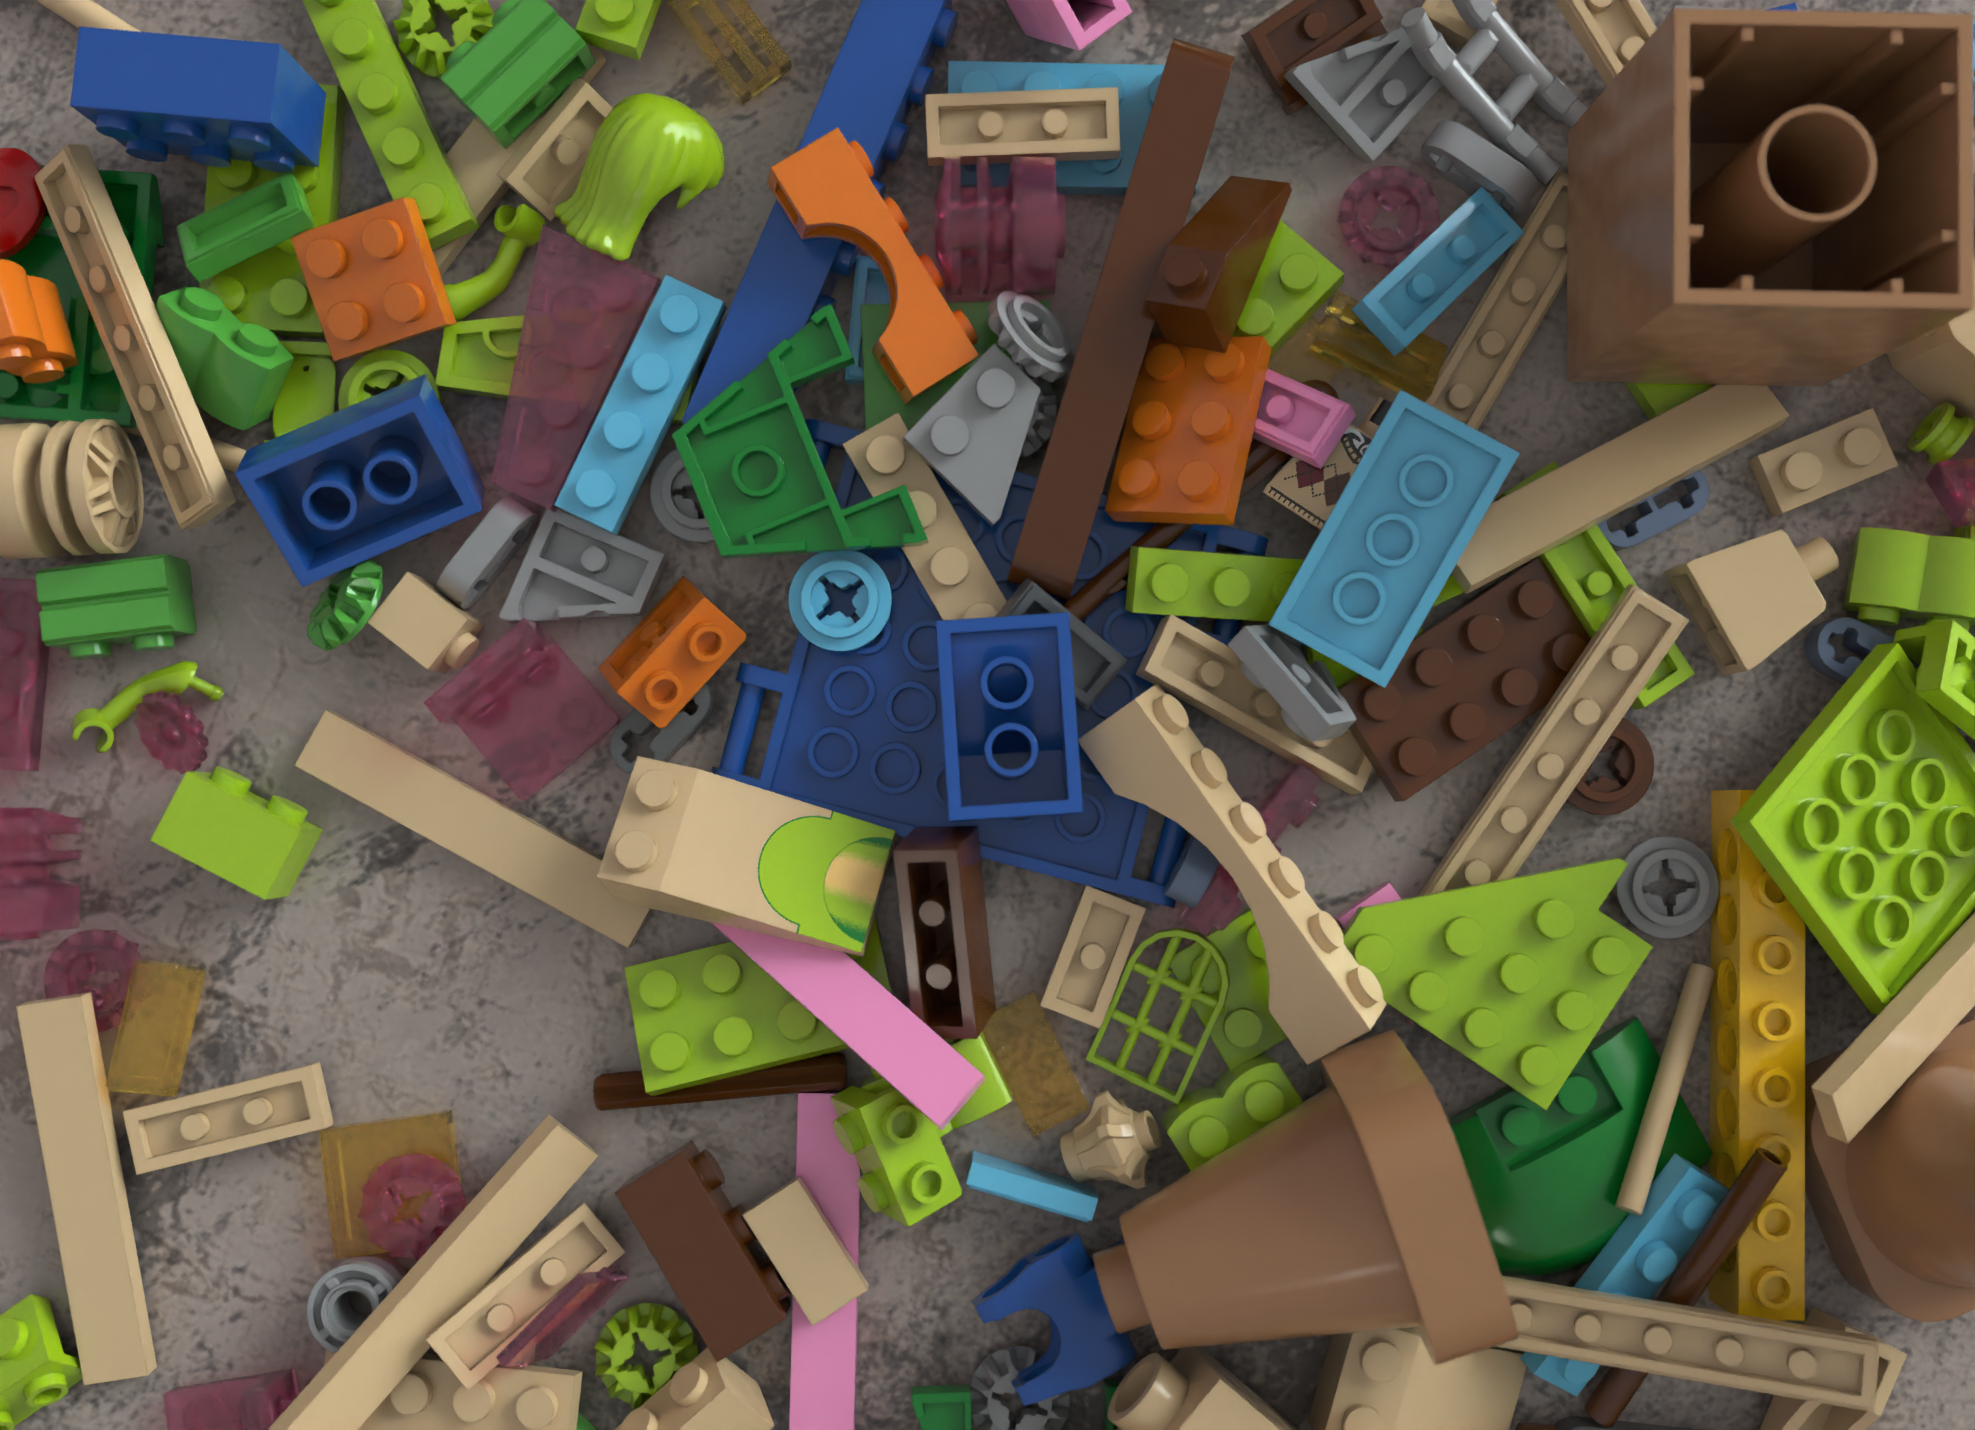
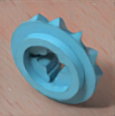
[788,550,892,652]

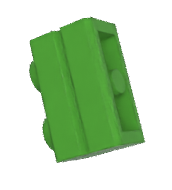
[440,0,596,149]
[35,554,197,660]

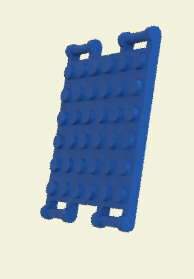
[711,419,1269,908]

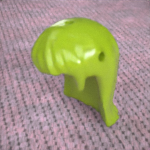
[554,93,725,261]

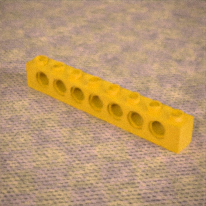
[1709,790,1805,1321]

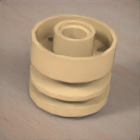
[0,419,144,560]

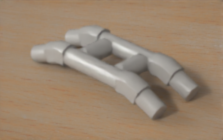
[1401,0,1589,186]

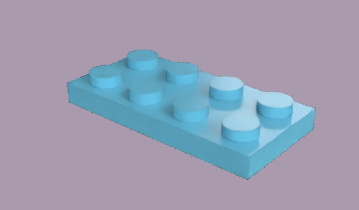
[946,61,1197,197]
[1268,390,1520,688]

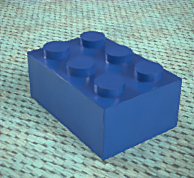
[70,26,326,173]
[235,374,485,587]

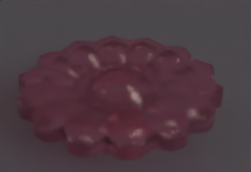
[134,690,209,774]

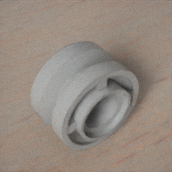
[307,1252,407,1354]

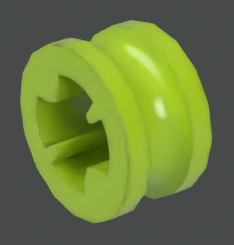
[1907,401,1975,467]

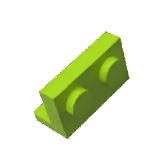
[830,1085,962,1227]
[0,1294,83,1430]

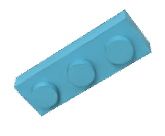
[1351,187,1525,357]

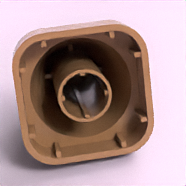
[1805,1009,1975,1322]
[1093,1030,1518,1366]

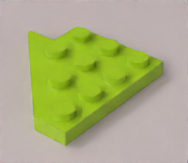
[1342,858,1653,1110]

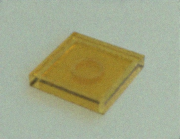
[319,1110,464,1259]

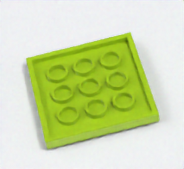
[1730,643,1975,1014]

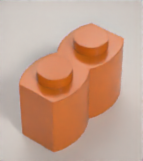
[0,259,78,383]

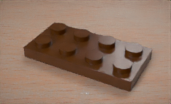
[1337,557,1591,802]

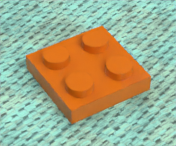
[291,197,457,361]

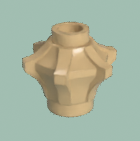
[1060,1091,1161,1190]

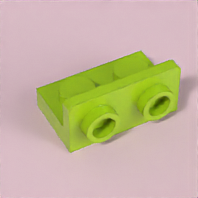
[1893,620,1975,740]

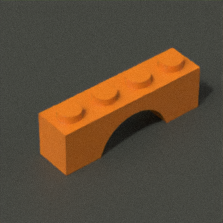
[767,127,979,405]

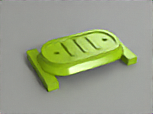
[264,341,336,443]

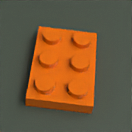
[1105,336,1272,525]

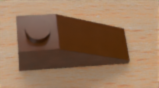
[1145,176,1292,353]

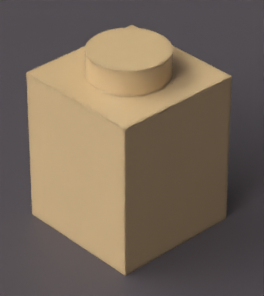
[367,571,484,674]

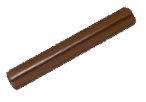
[593,1053,848,1111]

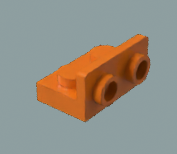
[598,576,746,728]

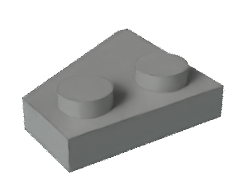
[1284,27,1443,164]
[903,344,1041,526]
[1228,624,1357,743]

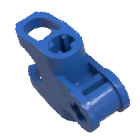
[972,1233,1137,1406]

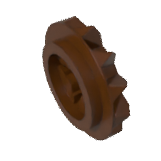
[1565,718,1654,815]

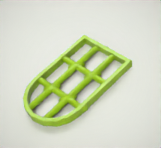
[1085,927,1230,1105]

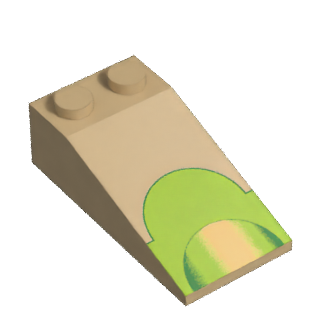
[597,756,897,956]

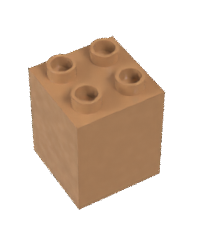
[1567,8,1974,386]

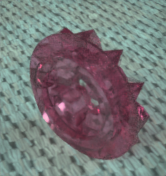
[1337,166,1440,269]
[44,929,151,1032]
[358,1153,465,1261]

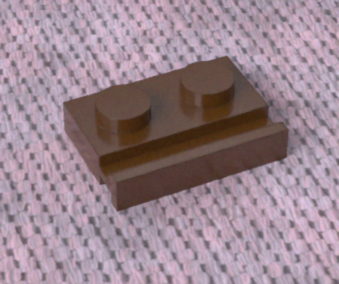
[1241,0,1387,115]

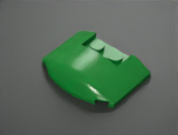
[0,165,164,428]
[1447,1016,1713,1276]

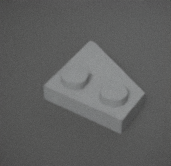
[499,505,669,623]

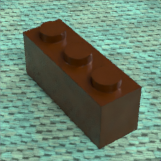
[893,826,996,1039]
[615,1140,792,1362]

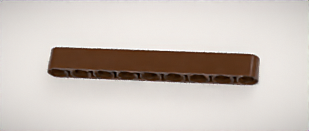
[1007,38,1235,601]

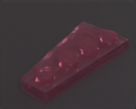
[491,225,662,513]

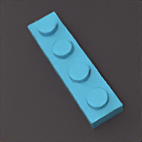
[554,275,727,536]
[1520,1153,1729,1397]

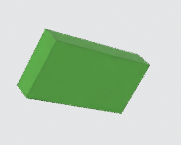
[176,172,315,282]

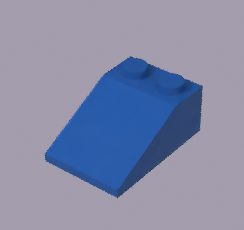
[936,612,1083,822]

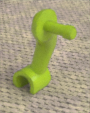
[444,204,545,321]
[71,660,224,753]

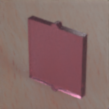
[496,1266,628,1368]

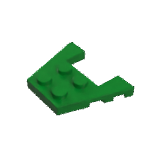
[672,304,928,559]

